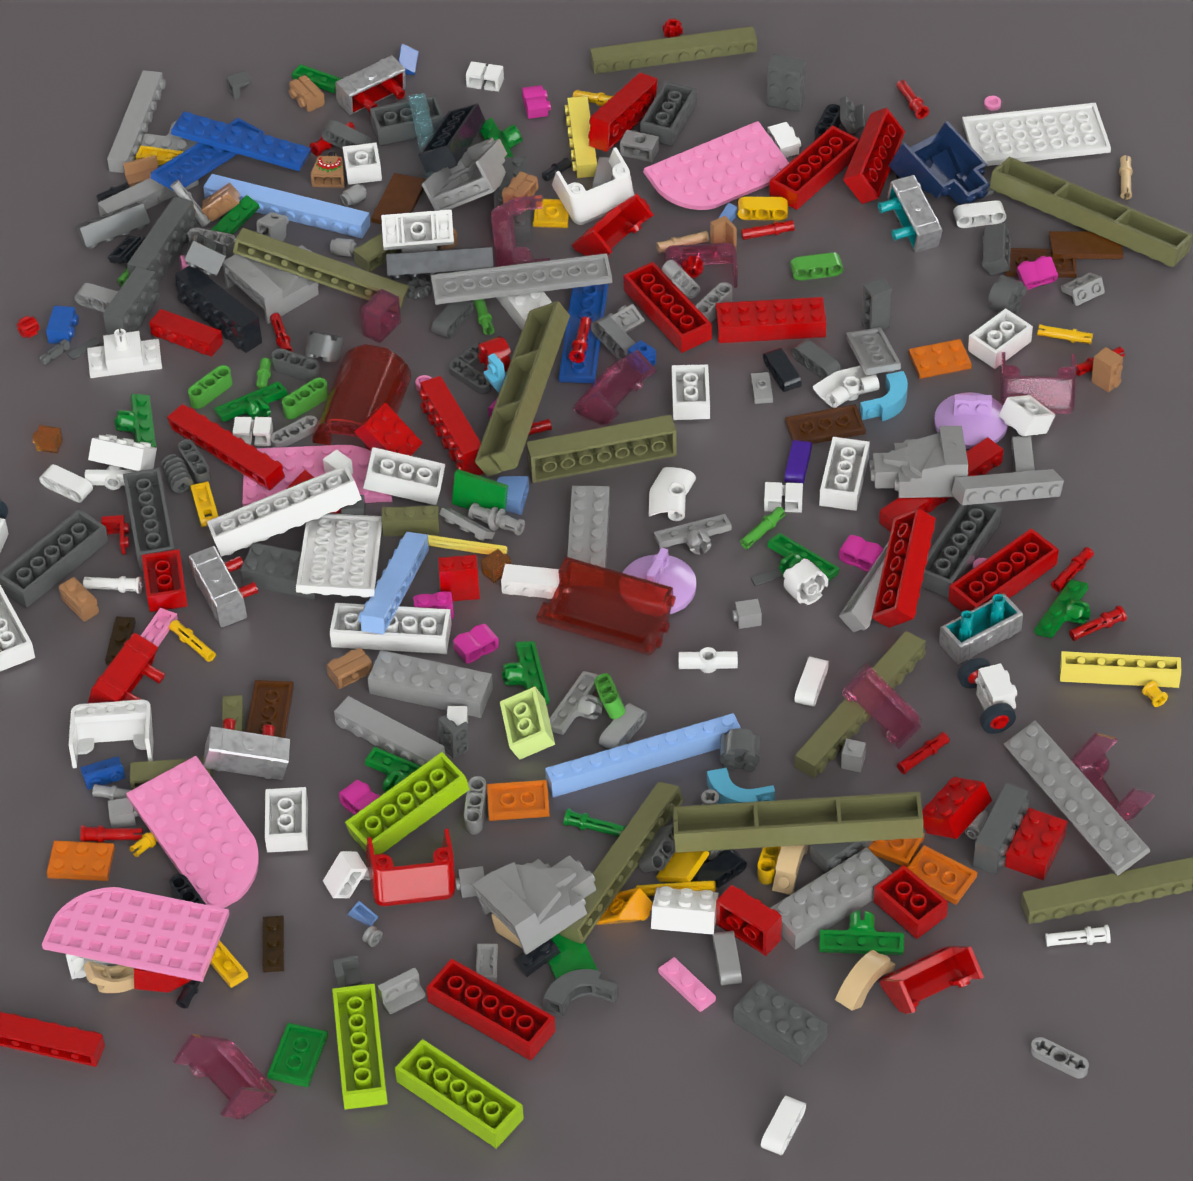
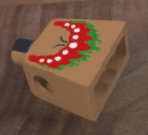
[311,152,345,188]

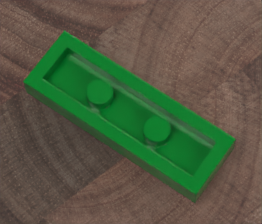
[291,64,342,94]
[211,195,260,235]

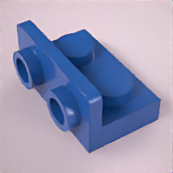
[80,756,126,790]

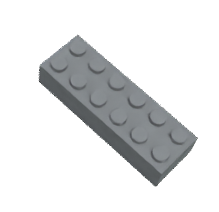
[566,486,610,586]
[368,650,493,718]
[770,847,892,950]

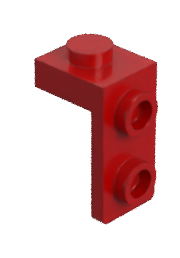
[101,515,129,555]

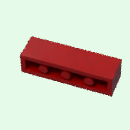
[149,309,223,357]

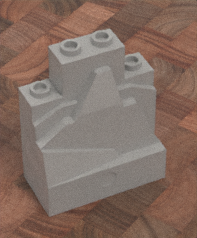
[421,137,507,211]
[222,245,319,324]
[869,426,968,498]
[472,855,596,955]

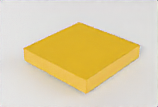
[533,199,569,228]
[656,851,710,882]

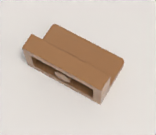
[123,155,158,187]
[710,216,737,254]

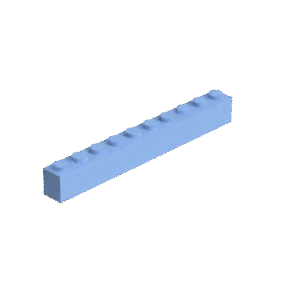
[203,174,370,239]
[545,713,741,798]

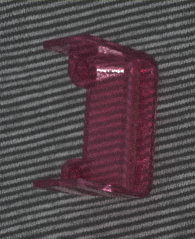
[491,195,550,267]
[664,243,738,288]
[572,350,657,425]
[1000,352,1076,414]
[842,663,922,749]
[1071,733,1155,821]
[173,1034,277,1119]

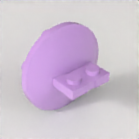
[934,392,1008,449]
[620,548,696,617]

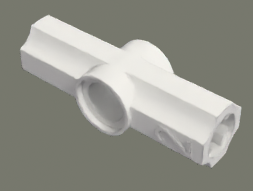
[85,465,137,490]
[679,647,738,673]

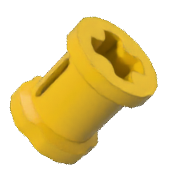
[1142,681,1168,707]

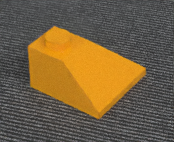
[596,887,653,925]

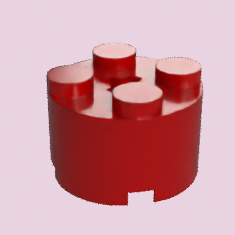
[477,336,512,372]

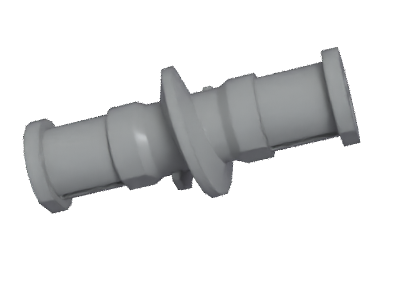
[468,503,525,536]

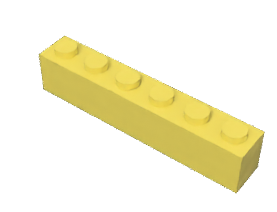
[565,96,597,178]
[1060,651,1181,688]

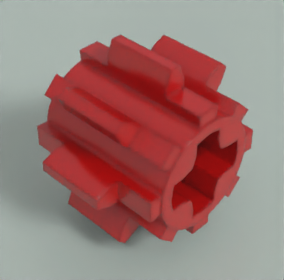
[663,18,683,38]
[682,255,704,279]
[16,315,40,339]

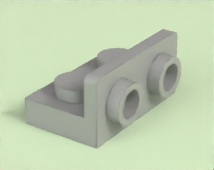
[1061,272,1105,306]
[607,304,645,333]
[378,967,426,1015]

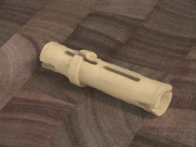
[1119,155,1133,200]
[656,231,709,254]

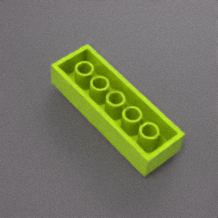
[345,752,470,855]
[332,983,388,1110]
[395,1039,524,1149]

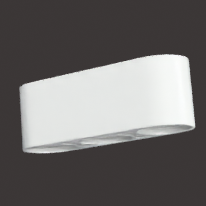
[953,200,1006,228]
[39,464,93,503]
[794,656,829,707]
[761,1096,806,1155]

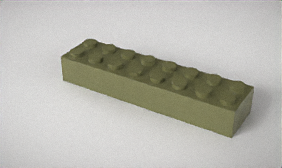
[526,415,677,483]

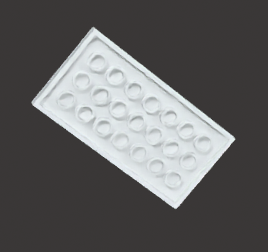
[962,103,1111,166]
[296,513,382,597]

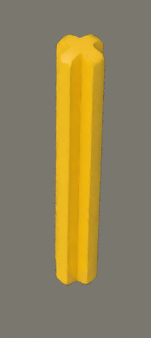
[636,881,716,896]

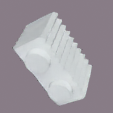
[767,122,801,158]

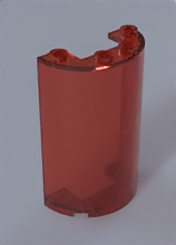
[313,344,412,451]
[536,556,676,656]

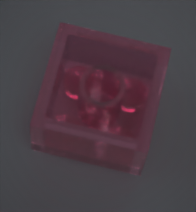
[360,289,401,343]

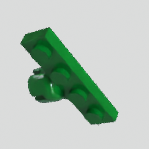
[480,118,523,158]
[214,381,288,422]
[115,394,156,448]
[767,533,840,582]
[1034,580,1091,638]
[502,641,550,705]
[365,747,421,793]
[819,910,904,955]

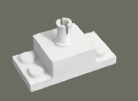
[381,210,454,252]
[87,329,162,378]

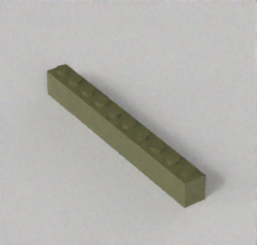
[590,26,757,74]
[233,227,409,311]
[795,631,926,779]
[560,782,684,944]
[1021,857,1193,924]

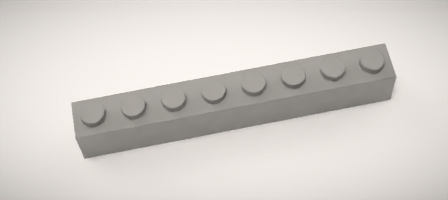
[107,70,166,173]

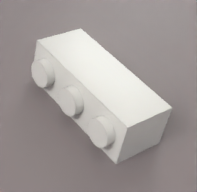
[501,564,562,599]

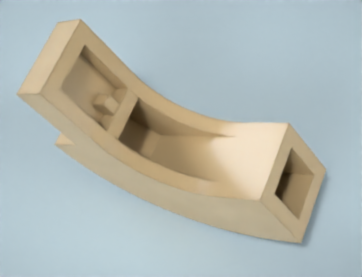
[772,845,809,895]
[835,950,896,1011]
[83,961,134,993]

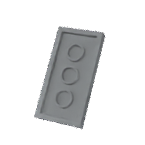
[846,327,901,375]

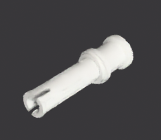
[83,576,143,594]
[1045,925,1110,947]

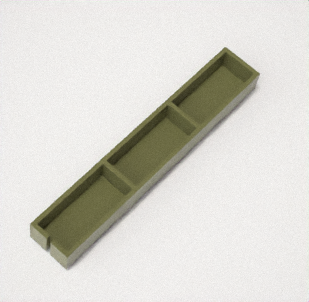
[989,156,1193,267]
[475,301,570,477]
[673,792,924,853]

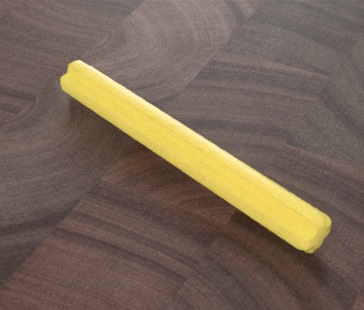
[419,533,508,557]

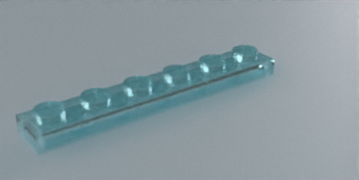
[408,93,434,179]

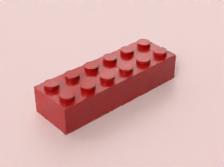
[588,72,658,152]
[843,107,905,204]
[769,126,860,210]
[623,262,712,353]
[716,297,826,343]
[419,376,484,475]
[872,508,936,628]
[948,528,1059,612]
[426,958,556,1061]

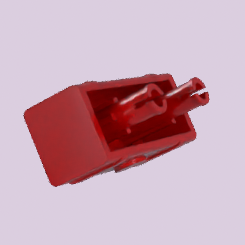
[88,633,166,703]

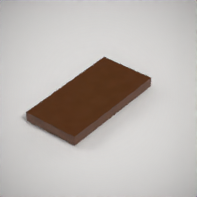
[371,173,426,224]
[1049,231,1123,259]
[1005,248,1077,278]
[785,404,866,444]
[246,680,294,738]

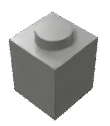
[732,599,762,629]
[841,738,866,773]
[108,798,139,828]
[455,866,484,898]

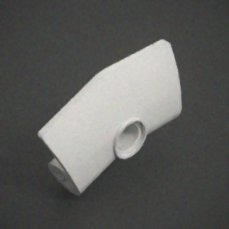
[813,366,879,408]
[649,467,696,521]

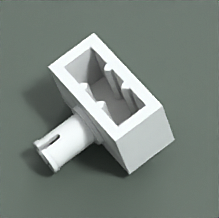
[323,851,370,898]

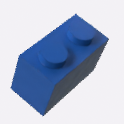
[46,306,79,344]

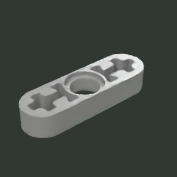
[270,415,318,448]
[1030,1037,1089,1078]

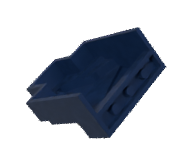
[889,121,990,205]

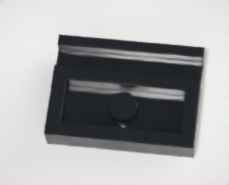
[108,236,146,264]

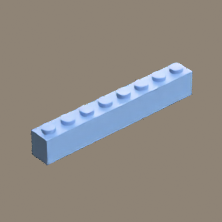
[359,532,429,634]

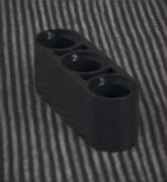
[814,104,841,141]
[763,348,802,392]
[691,849,747,890]
[169,874,206,905]

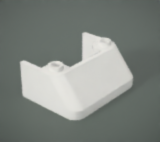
[552,147,634,225]
[69,700,154,768]

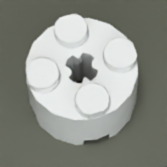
[783,559,828,605]

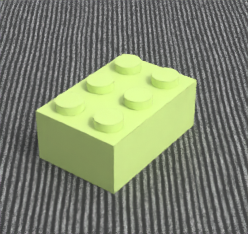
[500,687,555,760]

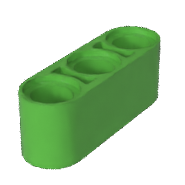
[790,253,843,281]
[188,365,233,409]
[282,378,328,420]
[594,673,626,719]

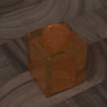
[33,425,63,454]
[480,549,511,583]

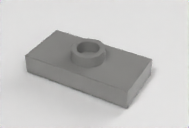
[751,372,773,404]
[476,944,498,982]

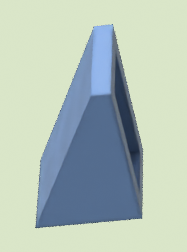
[719,203,737,222]
[347,901,378,926]

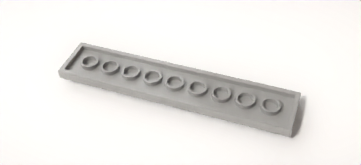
[431,254,612,305]
[1004,720,1151,876]

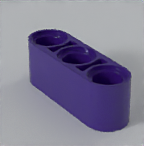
[784,440,812,485]

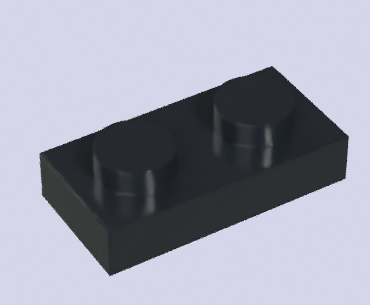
[514,939,561,977]

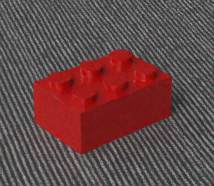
[354,402,423,456]
[142,549,188,612]
[922,777,992,839]
[1005,808,1068,881]
[873,865,948,939]
[716,885,782,956]

